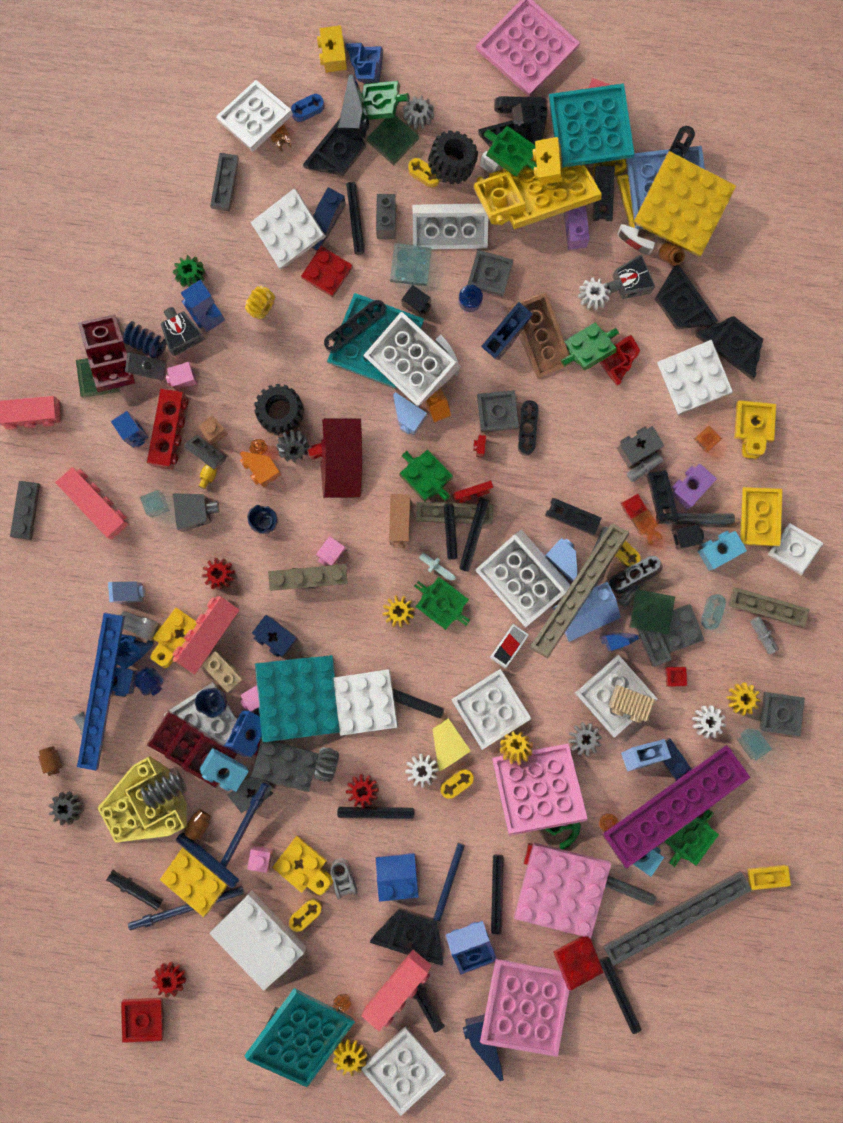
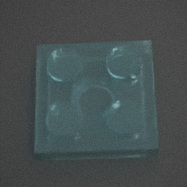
[390,243,432,286]

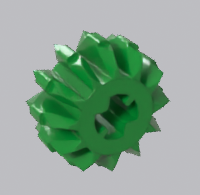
[173,255,206,287]

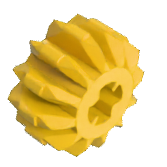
[245,285,275,320]
[382,595,415,628]
[726,682,761,716]
[500,731,533,765]
[333,1039,367,1077]

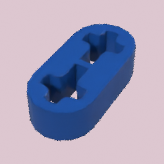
[291,94,325,122]

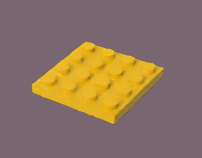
[633,151,736,257]

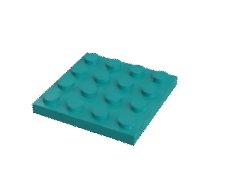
[549,83,635,168]
[327,293,424,389]
[255,655,340,742]
[244,988,355,1087]

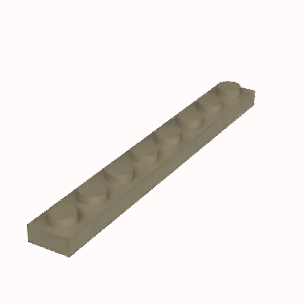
[530,523,629,659]

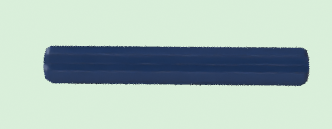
[176,833,239,888]

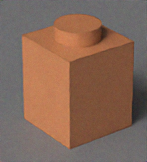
[198,415,228,446]

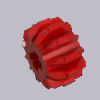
[202,558,235,590]
[346,774,379,808]
[151,961,187,998]

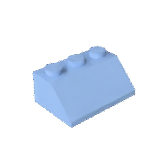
[552,582,621,642]

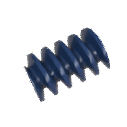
[123,321,167,359]

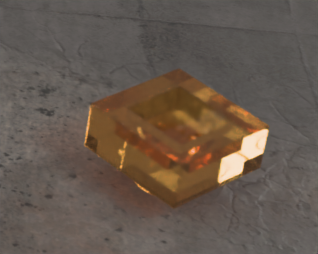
[694,425,722,453]

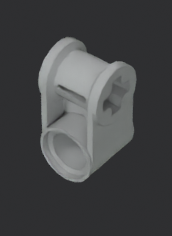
[331,858,357,900]

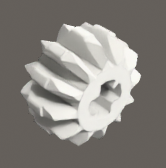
[578,277,610,311]
[692,705,726,739]
[405,754,439,788]

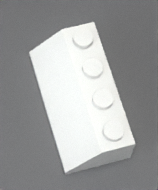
[412,204,488,250]

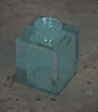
[140,490,170,518]
[737,728,772,761]

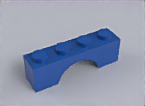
[181,280,225,332]

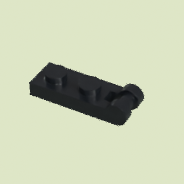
[593,166,615,221]
[647,470,678,524]
[545,498,602,536]

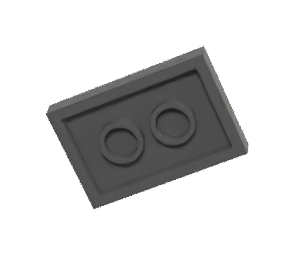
[251,739,318,792]

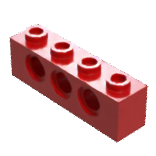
[147,388,188,470]

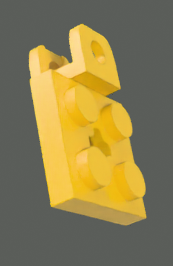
[734,400,776,459]
[151,608,197,669]
[272,836,333,895]

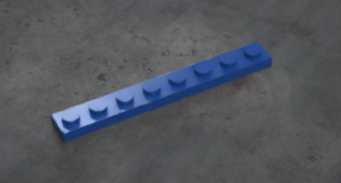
[77,612,125,771]

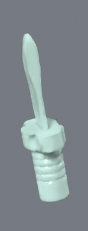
[419,552,456,580]

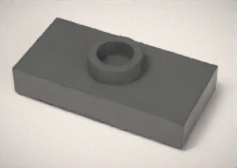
[125,352,166,381]
[184,435,227,469]

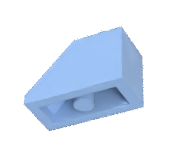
[393,392,427,435]
[545,538,577,582]
[108,581,145,604]
[621,739,671,772]

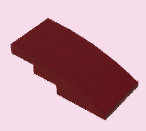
[78,315,136,392]
[320,418,362,498]
[147,710,237,788]

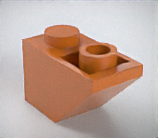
[424,387,451,423]
[239,451,282,487]

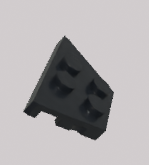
[478,111,547,147]
[303,118,366,176]
[655,265,718,329]
[695,316,763,380]
[370,908,443,966]

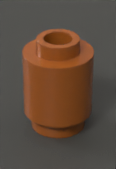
[658,242,685,266]
[38,746,63,776]
[184,809,212,840]

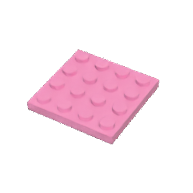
[476,0,580,97]
[492,743,588,836]
[514,842,611,938]
[480,959,569,1057]

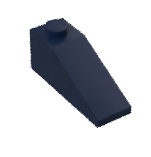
[311,187,346,251]
[481,302,533,360]
[463,1014,504,1081]

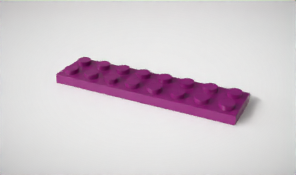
[602,745,751,868]

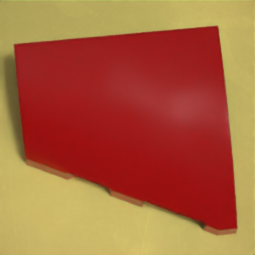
[600,335,641,386]

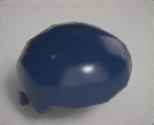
[247,505,278,534]
[195,688,227,718]

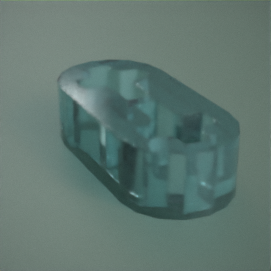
[701,594,726,630]

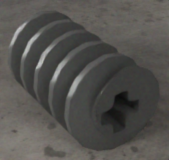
[140,771,187,809]

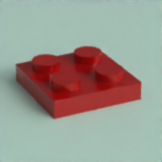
[301,246,353,298]
[452,480,494,503]
[553,936,604,991]
[121,997,164,1043]

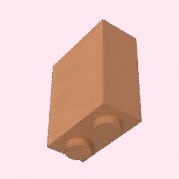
[389,494,411,548]

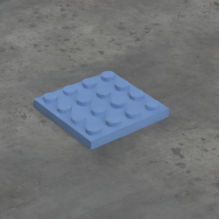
[626,146,705,229]

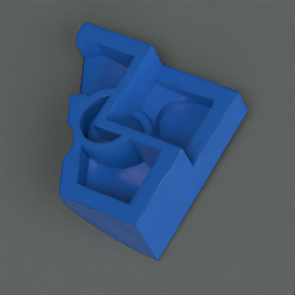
[346,43,383,84]
[600,633,640,651]
[98,634,153,670]

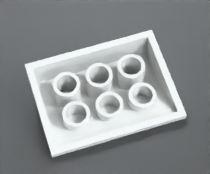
[363,312,461,407]
[475,529,571,628]
[209,891,306,991]

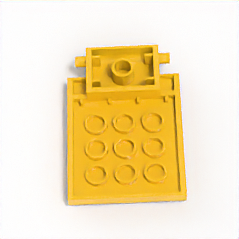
[474,158,602,230]

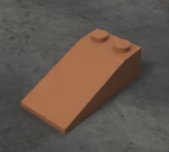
[507,292,572,378]

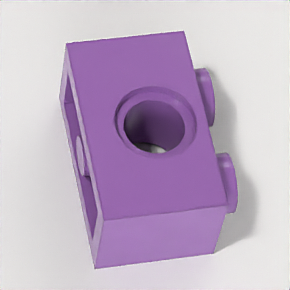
[564,205,590,250]
[672,464,717,509]

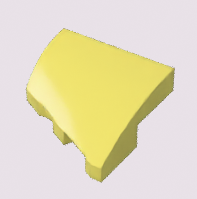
[433,718,471,771]

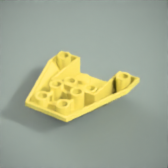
[98,756,187,843]

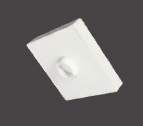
[768,523,824,576]

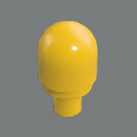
[199,464,217,489]

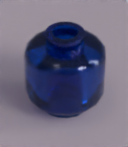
[458,285,483,312]
[134,667,164,696]

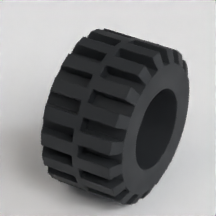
[428,130,478,185]
[254,384,304,435]

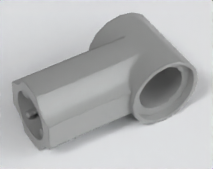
[121,611,159,641]

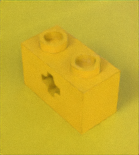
[317,25,347,73]
[533,137,563,185]

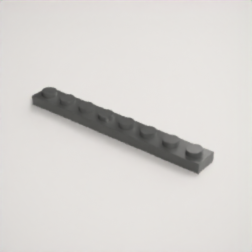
[603,871,751,966]

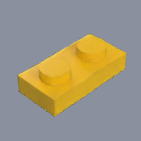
[747,865,791,890]

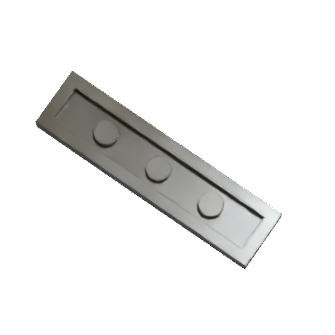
[416,502,493,525]
[268,564,348,591]
[728,587,810,628]

